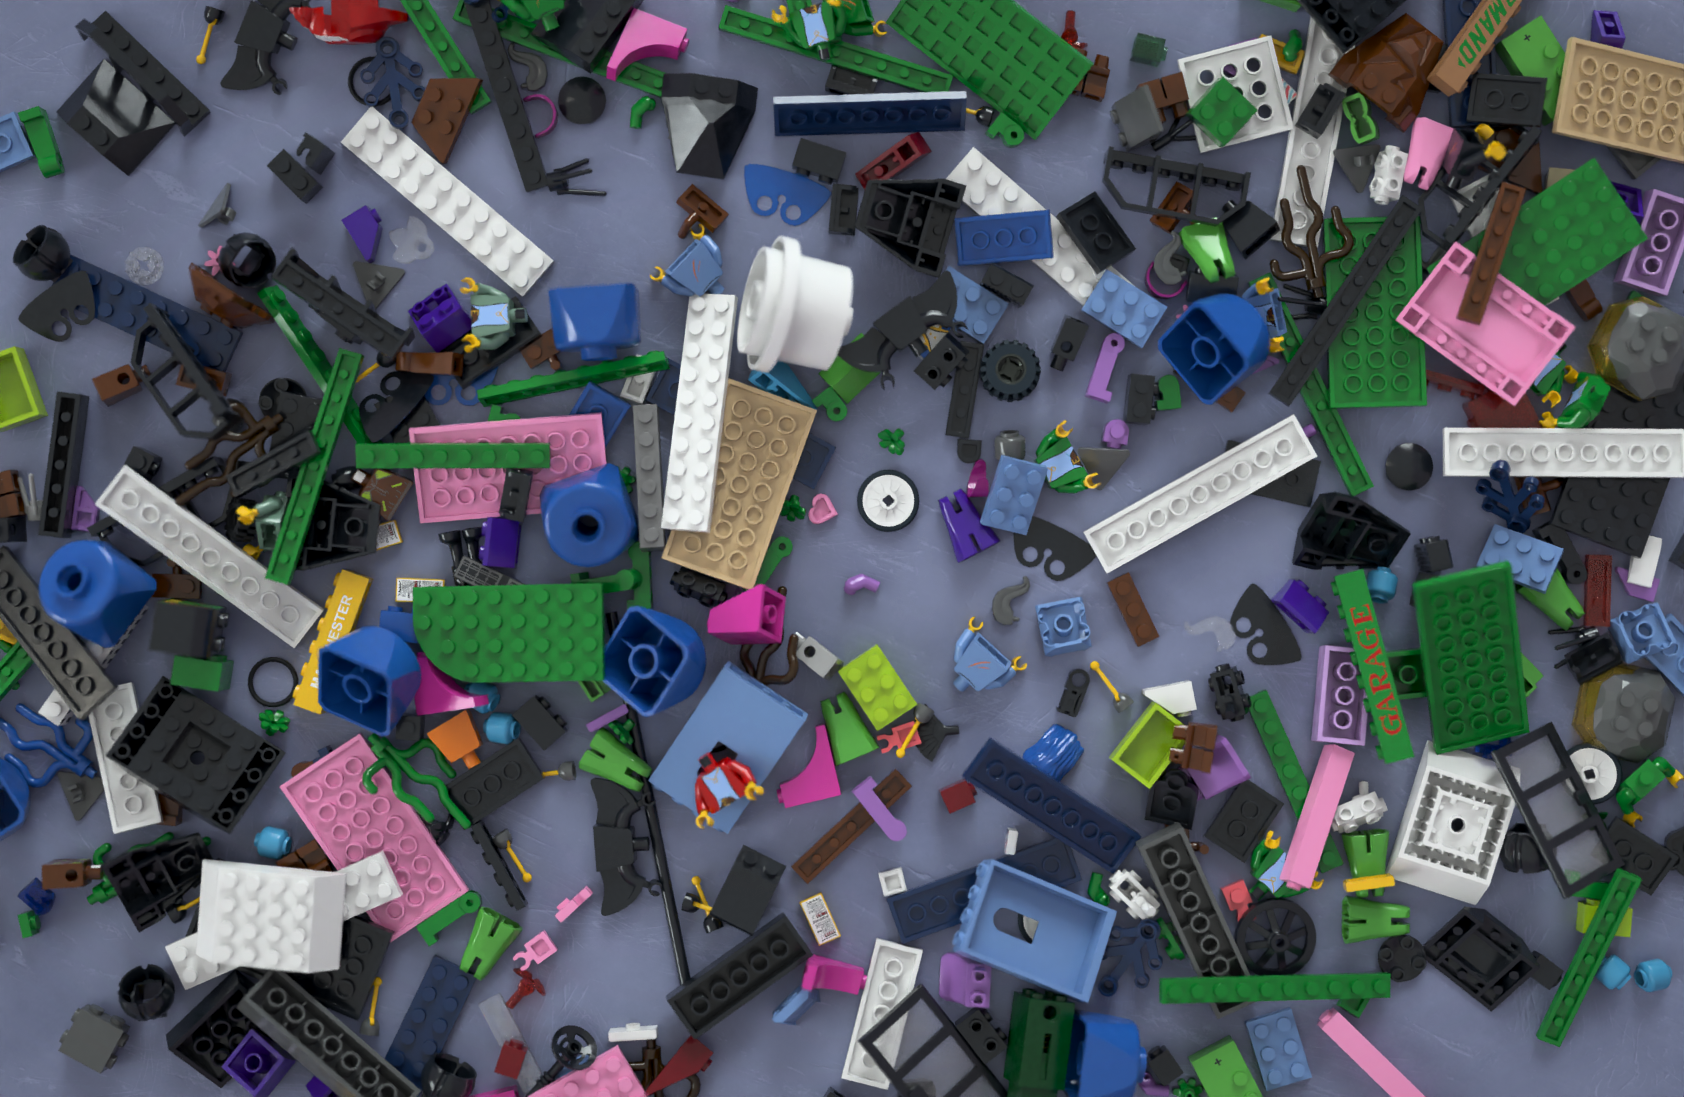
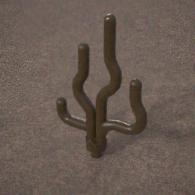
[1269,165,1354,299]
[175,402,285,506]
[721,586,799,686]
[628,1039,701,1097]

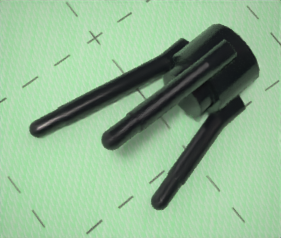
[547,158,606,196]
[1278,284,1327,320]
[1548,625,1600,669]

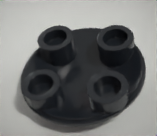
[558,76,606,124]
[258,378,307,418]
[1386,443,1433,490]
[1378,934,1426,982]

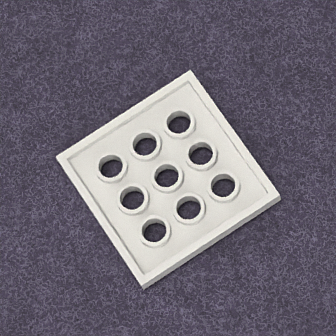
[1177,35,1294,153]

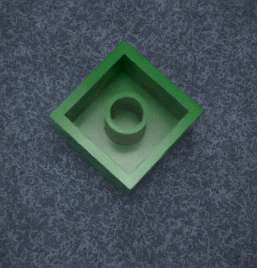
[1185,77,1258,147]
[1386,647,1427,700]
[170,654,234,692]

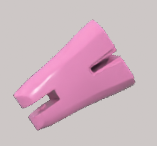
[1403,117,1453,191]

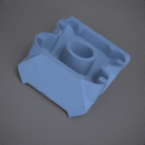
[1035,597,1092,657]
[1608,602,1676,664]
[772,983,820,1026]

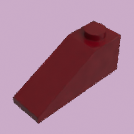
[855,132,932,190]
[644,1035,713,1096]

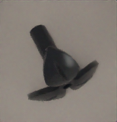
[416,812,455,846]

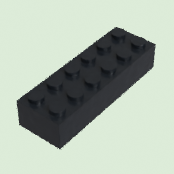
[666,912,813,1040]

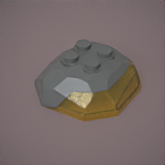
[1587,296,1684,401]
[1572,663,1676,763]

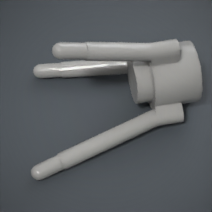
[17,474,43,521]

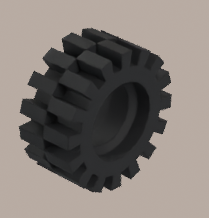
[224,498,258,543]

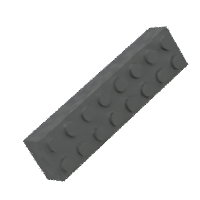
[1135,822,1257,1019]
[237,969,421,1097]

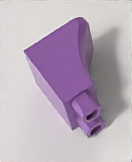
[1177,734,1251,801]
[939,952,991,1008]

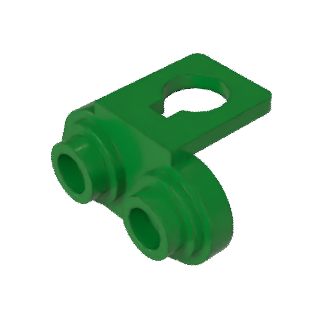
[1156,917,1185,961]

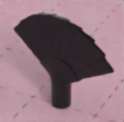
[914,704,959,762]

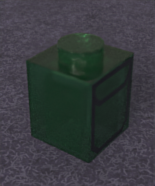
[1129,33,1168,67]

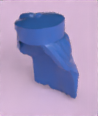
[1022,724,1084,781]

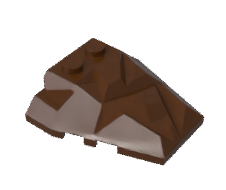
[1328,13,1444,133]
[188,262,275,329]

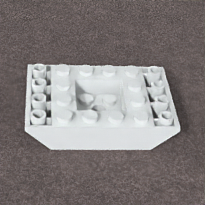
[1385,740,1519,905]

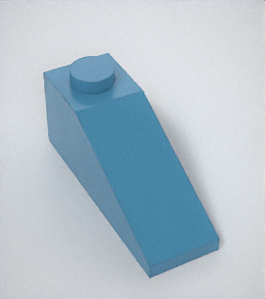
[748,361,818,410]

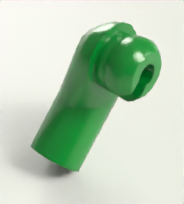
[1282,29,1303,62]
[630,96,656,129]
[1087,872,1110,906]

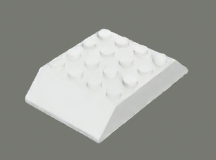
[196,859,347,973]

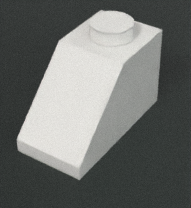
[1141,680,1197,717]

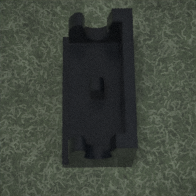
[825,65,878,95]
[1295,83,1346,139]
[296,132,335,175]
[829,183,859,236]
[499,468,534,523]
[1564,633,1623,685]

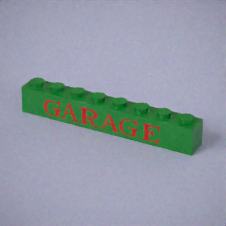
[1330,569,1415,764]

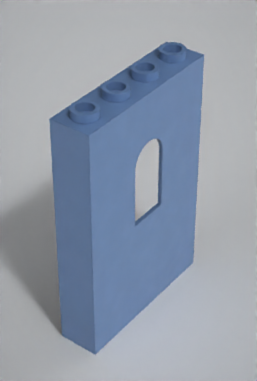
[648,661,808,834]
[952,859,1117,1003]

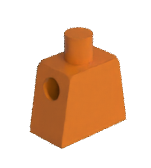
[426,709,483,769]

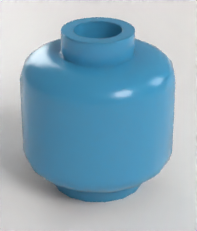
[1366,567,1398,604]
[464,682,500,714]
[483,712,521,744]
[254,826,292,860]
[1595,954,1632,990]
[1634,959,1672,992]

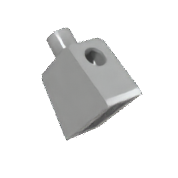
[795,632,843,680]

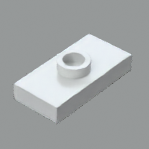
[608,1023,658,1042]

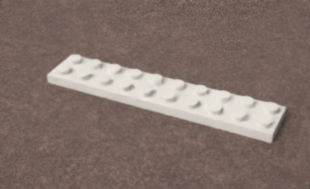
[1269,17,1355,248]
[341,107,554,298]
[946,147,1134,333]
[661,294,738,533]
[1083,414,1317,573]
[1443,428,1684,478]
[95,465,324,648]
[165,851,403,990]

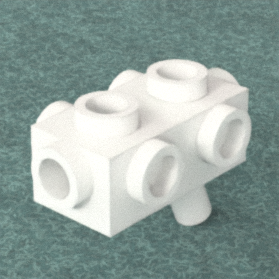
[1369,145,1408,205]
[1331,781,1388,834]
[1108,868,1161,920]

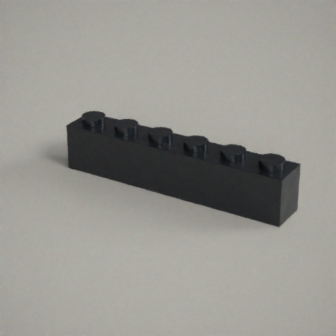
[38,391,90,538]

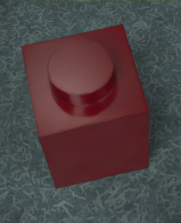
[939,779,978,814]
[494,1039,528,1080]

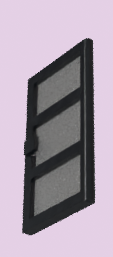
[1490,722,1625,899]
[857,984,1008,1097]

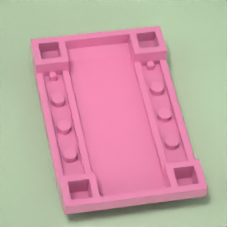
[1396,241,1576,406]

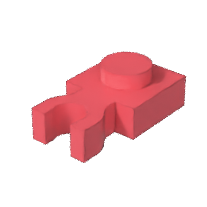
[876,720,921,754]
[1220,879,1257,922]

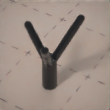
[1151,118,1196,152]

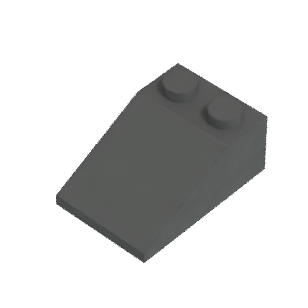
[1110,84,1164,152]

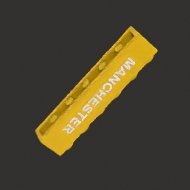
[292,569,373,715]

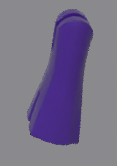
[938,489,1001,563]

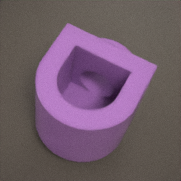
[1101,419,1129,449]

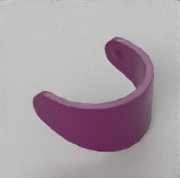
[523,94,558,138]
[1144,261,1187,300]
[967,459,989,497]

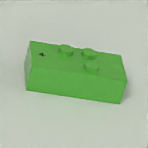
[1495,16,1565,126]
[1187,1035,1263,1097]

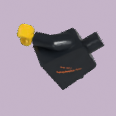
[1443,123,1506,189]

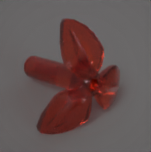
[1061,10,1088,49]
[506,968,546,1009]

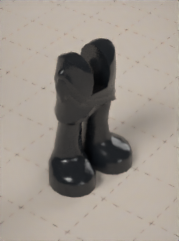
[438,527,482,586]

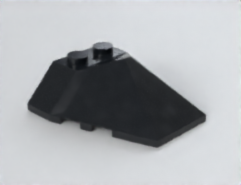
[661,73,758,179]
[854,178,966,278]
[286,473,381,571]
[1292,492,1411,570]
[100,832,213,933]

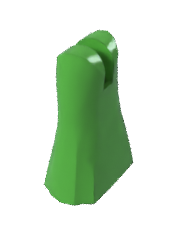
[1178,217,1235,283]
[1515,568,1585,631]
[820,692,880,766]
[579,727,653,792]
[1341,829,1389,898]
[1342,896,1410,944]
[459,906,522,981]

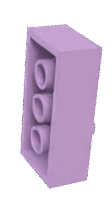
[1613,189,1684,296]
[1311,645,1368,746]

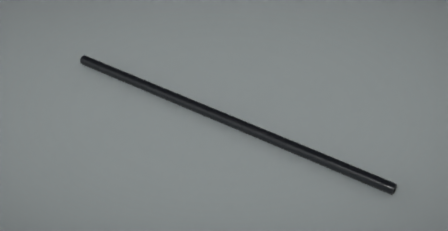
[605,611,691,985]

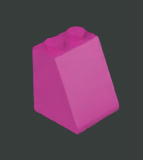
[707,584,786,645]

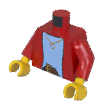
[695,752,764,829]

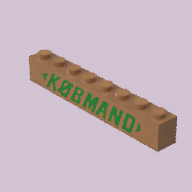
[1426,0,1522,96]

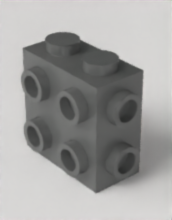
[58,1004,130,1074]

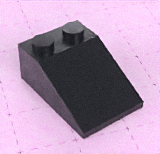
[709,845,786,936]

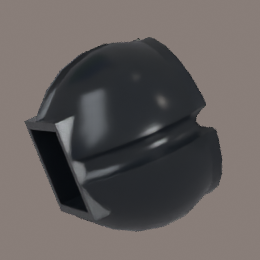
[13,225,73,283]
[218,232,276,288]
[1500,823,1556,874]
[118,964,175,1021]
[420,1053,477,1097]

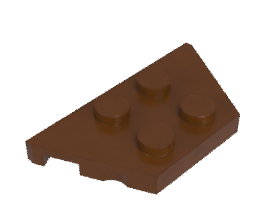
[411,78,483,164]
[1478,129,1542,195]

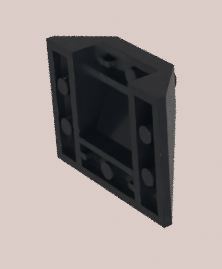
[56,59,176,176]
[1423,907,1540,1012]

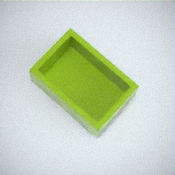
[0,346,48,432]
[837,644,917,731]
[1109,701,1185,789]

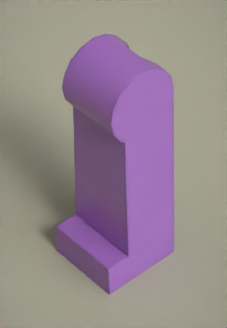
[1085,333,1125,404]
[852,776,907,841]

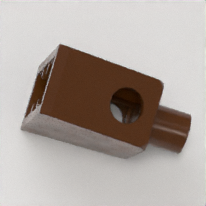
[92,364,151,407]

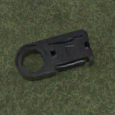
[1056,669,1090,717]

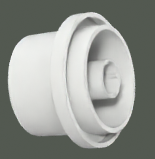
[737,236,853,373]

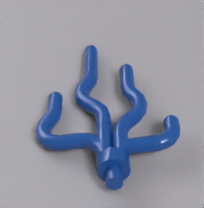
[0,703,98,788]

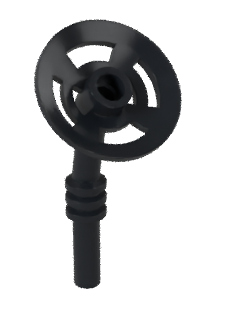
[525,1025,597,1097]

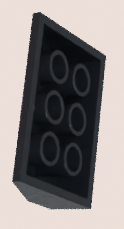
[531,0,644,74]
[166,969,272,1088]

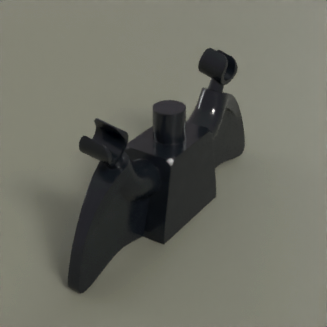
[220,0,311,95]
[837,270,968,390]
[591,778,663,916]

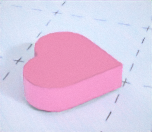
[808,494,838,524]

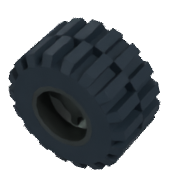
[980,340,1041,402]

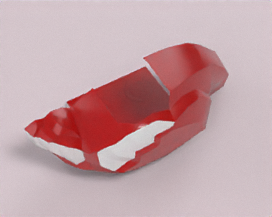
[289,0,409,45]

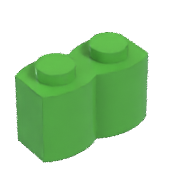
[1342,92,1380,145]

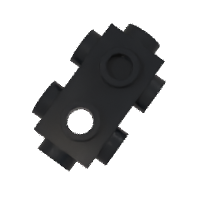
[670,566,728,608]
[1208,663,1252,722]

